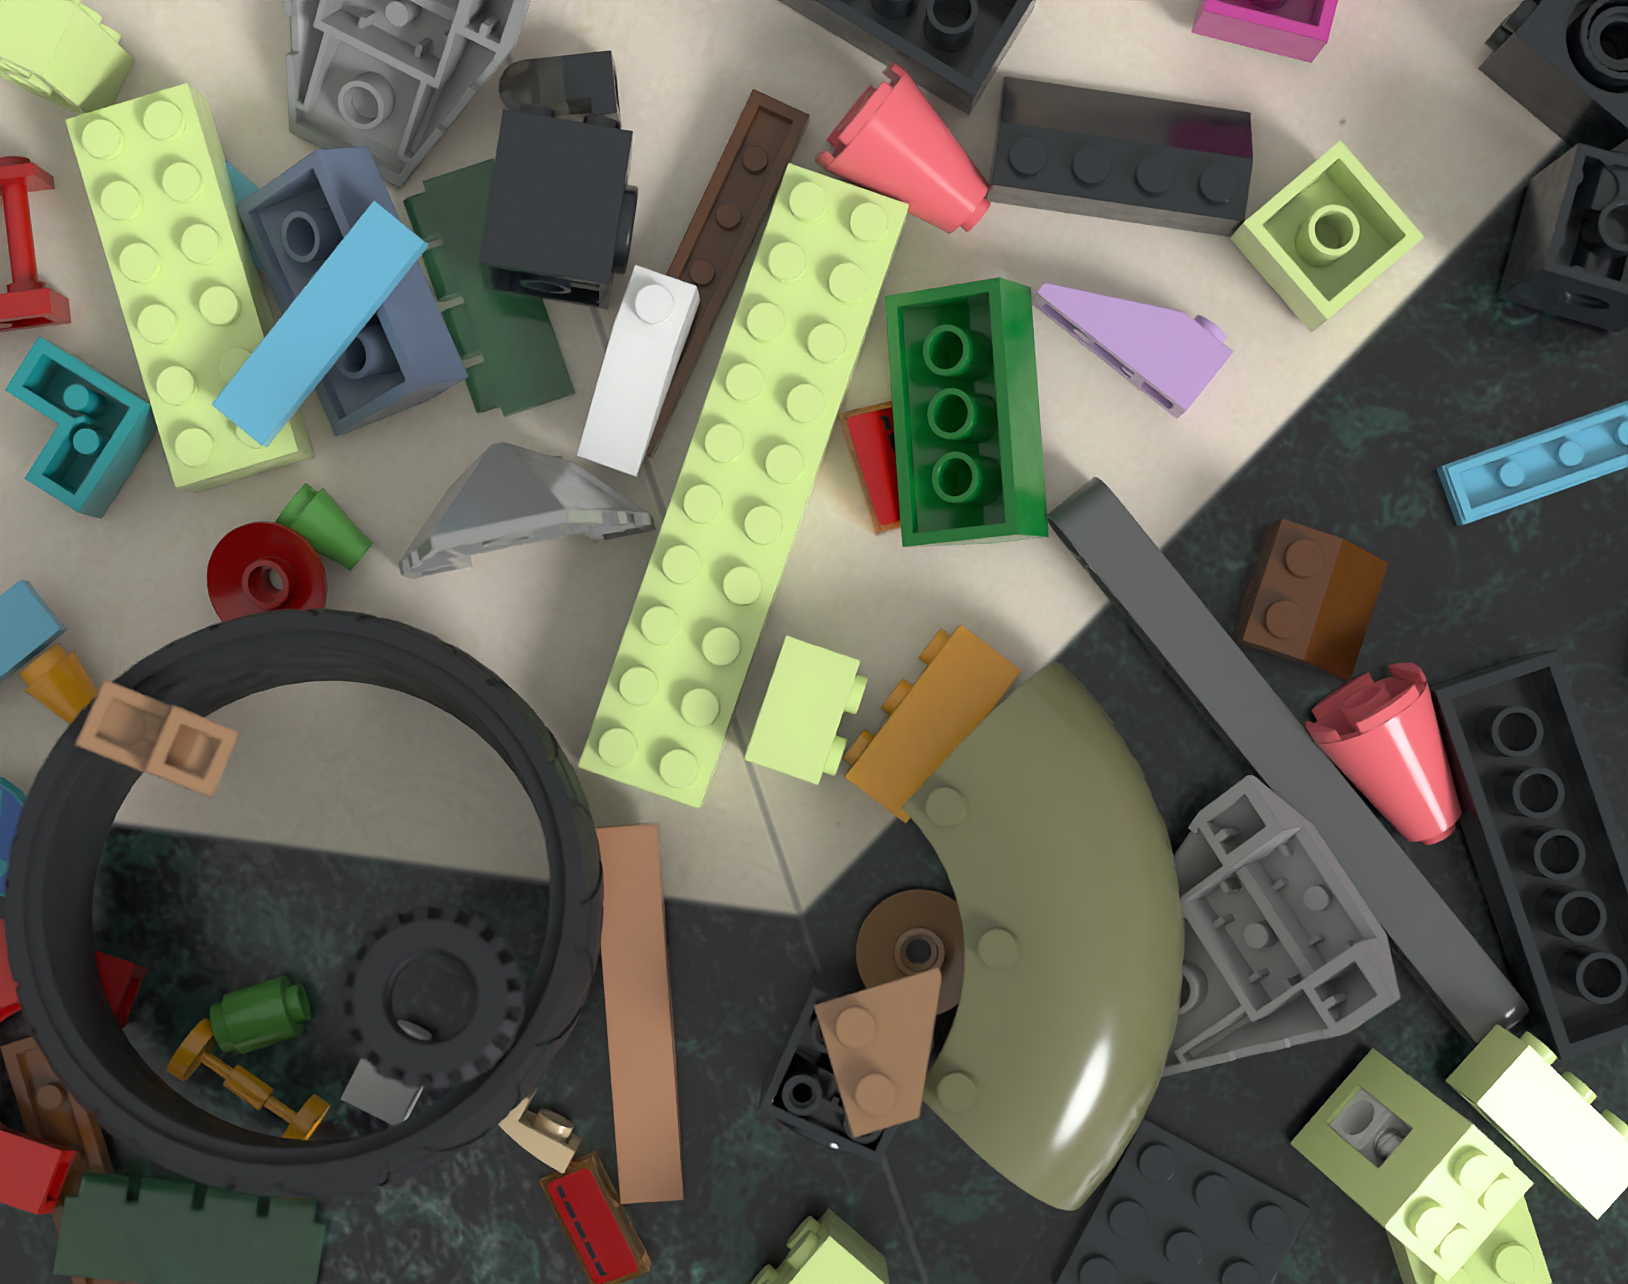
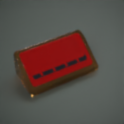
[838,401,901,537]
[538,1150,651,1284]

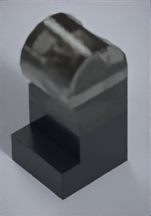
[499,50,621,123]

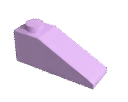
[1032,283,1234,419]

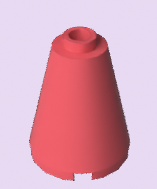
[814,61,991,234]
[1304,663,1462,845]

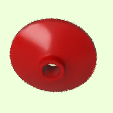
[206,521,328,622]

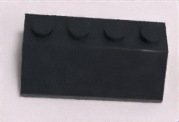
[986,76,1253,237]

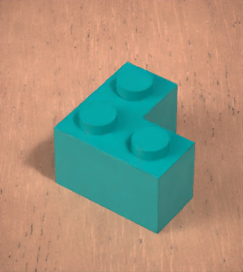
[5,336,158,519]

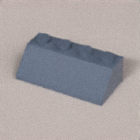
[235,146,468,436]

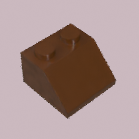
[1231,518,1389,682]

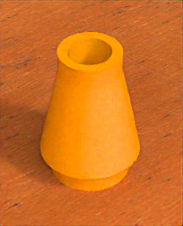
[19,643,99,724]

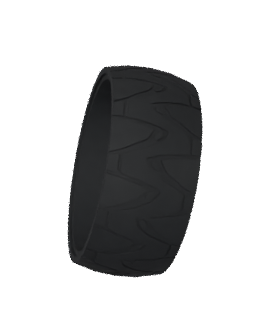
[4,608,604,1198]

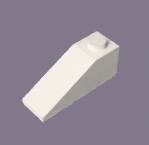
[577,265,700,477]

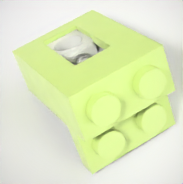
[1290,1048,1533,1282]

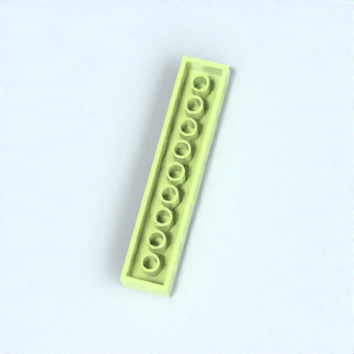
[578,163,909,809]

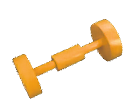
[166,1018,330,1140]

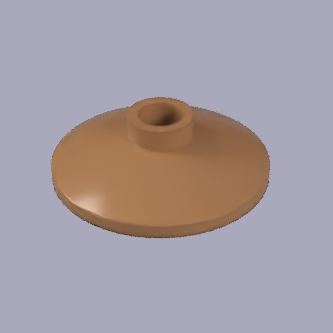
[856,889,965,1015]

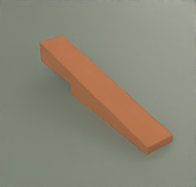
[595,822,684,1204]

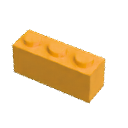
[842,624,1022,823]

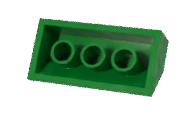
[885,277,1049,547]

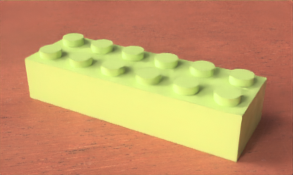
[65,82,315,493]

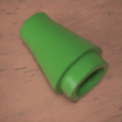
[275,483,373,571]

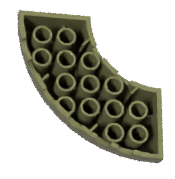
[902,662,1185,1211]

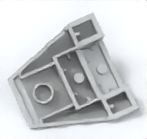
[283,0,531,187]
[399,442,656,579]
[1161,775,1400,1077]

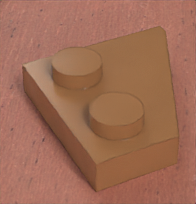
[814,967,942,1138]

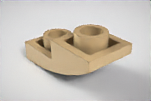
[498,1086,583,1174]

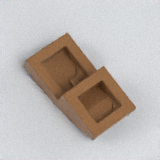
[76,680,240,798]

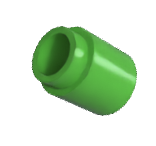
[210,975,311,1054]

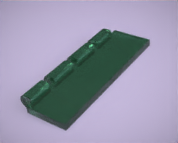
[403,158,575,417]
[53,1171,326,1284]

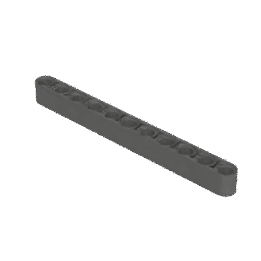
[1047,476,1530,1048]

